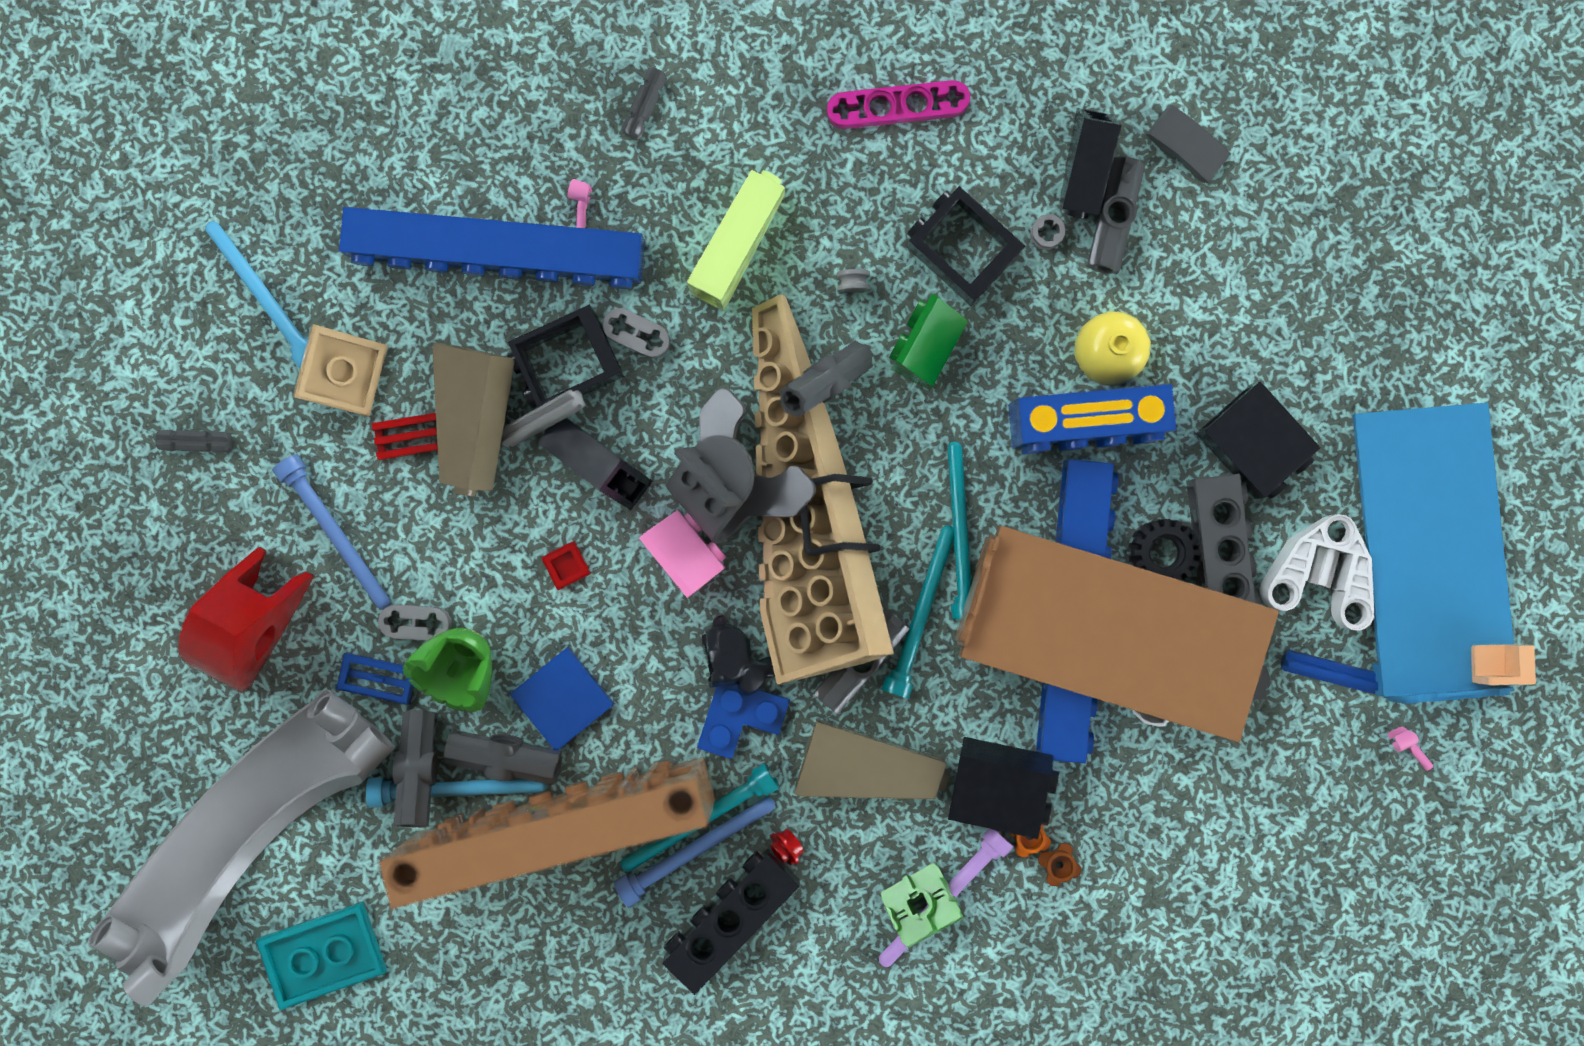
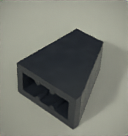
[1059,108,1122,219]
[538,418,653,510]

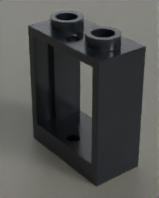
[906,186,1025,306]
[507,304,625,408]

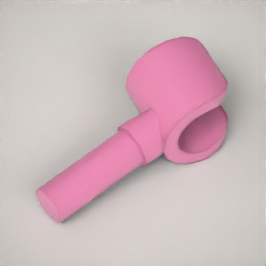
[567,179,592,228]
[1388,727,1433,771]

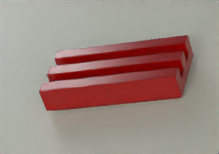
[371,413,438,460]

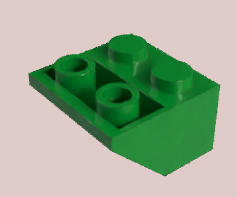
[889,293,968,390]

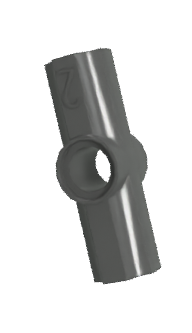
[1086,156,1146,274]
[779,340,873,418]
[813,608,909,715]
[393,710,438,827]
[444,730,563,785]

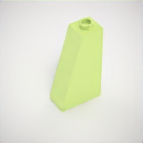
[687,170,785,311]

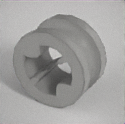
[1030,214,1066,250]
[837,269,870,293]

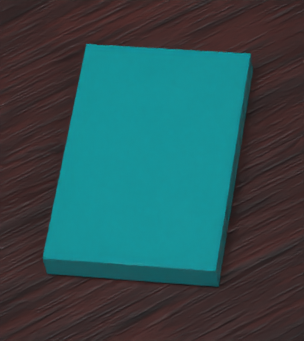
[255,901,387,1011]

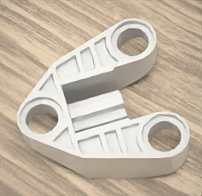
[1260,514,1374,631]

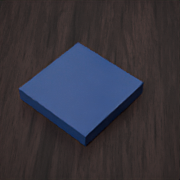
[509,647,615,750]

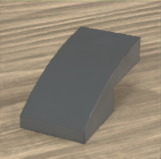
[1146,105,1231,183]

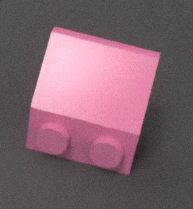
[639,510,727,598]

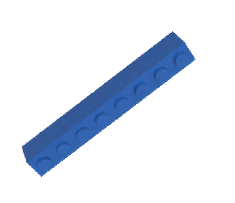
[339,207,645,289]
[1036,459,1118,764]

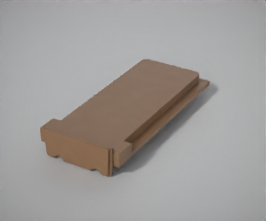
[955,526,1279,743]

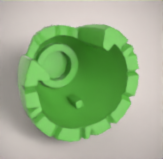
[403,628,492,712]

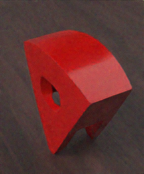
[178,547,314,693]

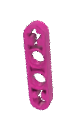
[827,80,970,129]

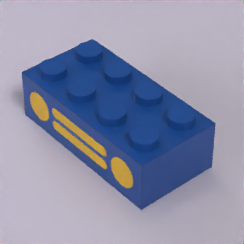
[1008,384,1176,455]

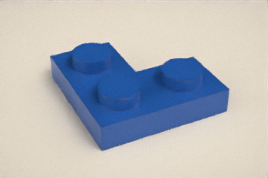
[697,685,790,759]

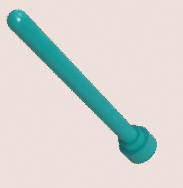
[947,441,972,619]
[881,525,954,699]
[620,762,780,872]

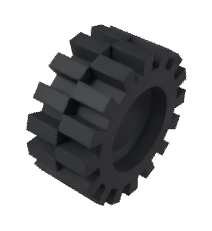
[1128,519,1201,581]

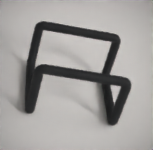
[800,474,881,556]

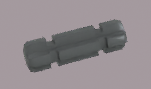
[622,67,666,140]
[155,430,232,452]

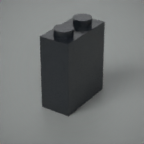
[1196,381,1321,499]
[948,737,1059,839]

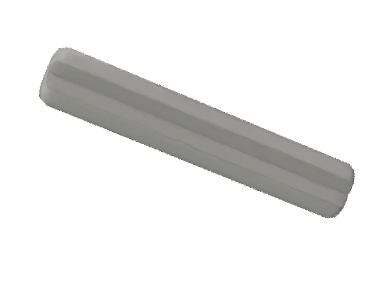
[501,390,585,447]

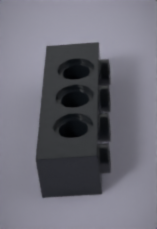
[662,848,800,995]

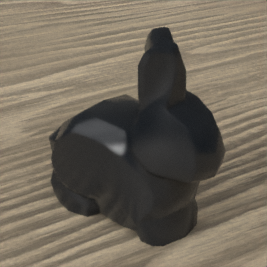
[702,615,775,696]

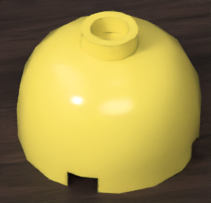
[1074,311,1151,386]

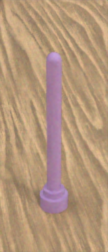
[879,829,1014,967]

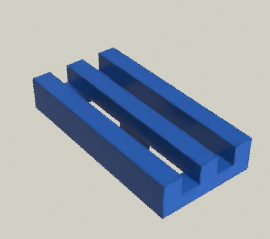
[336,652,414,705]

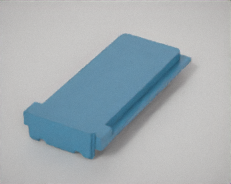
[1352,402,1514,704]

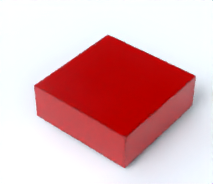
[541,541,592,590]

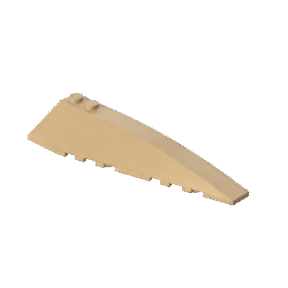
[752,294,894,685]

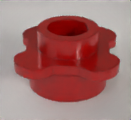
[770,829,804,866]

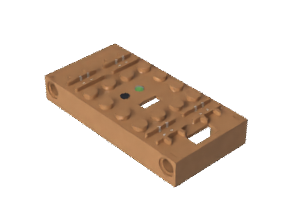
[379,757,715,909]

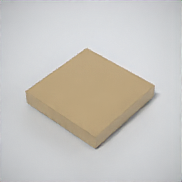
[293,324,388,417]

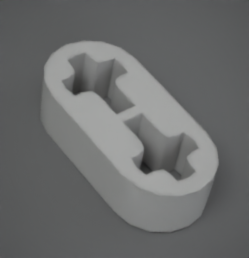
[603,308,670,359]
[378,604,452,641]

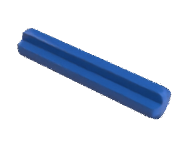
[1281,650,1378,694]

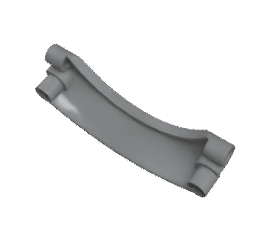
[88,690,395,1006]

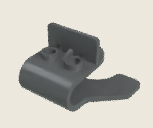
[666,389,816,543]

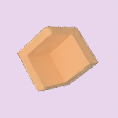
[1471,644,1536,685]

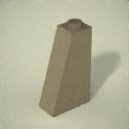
[433,343,515,496]
[794,719,950,799]

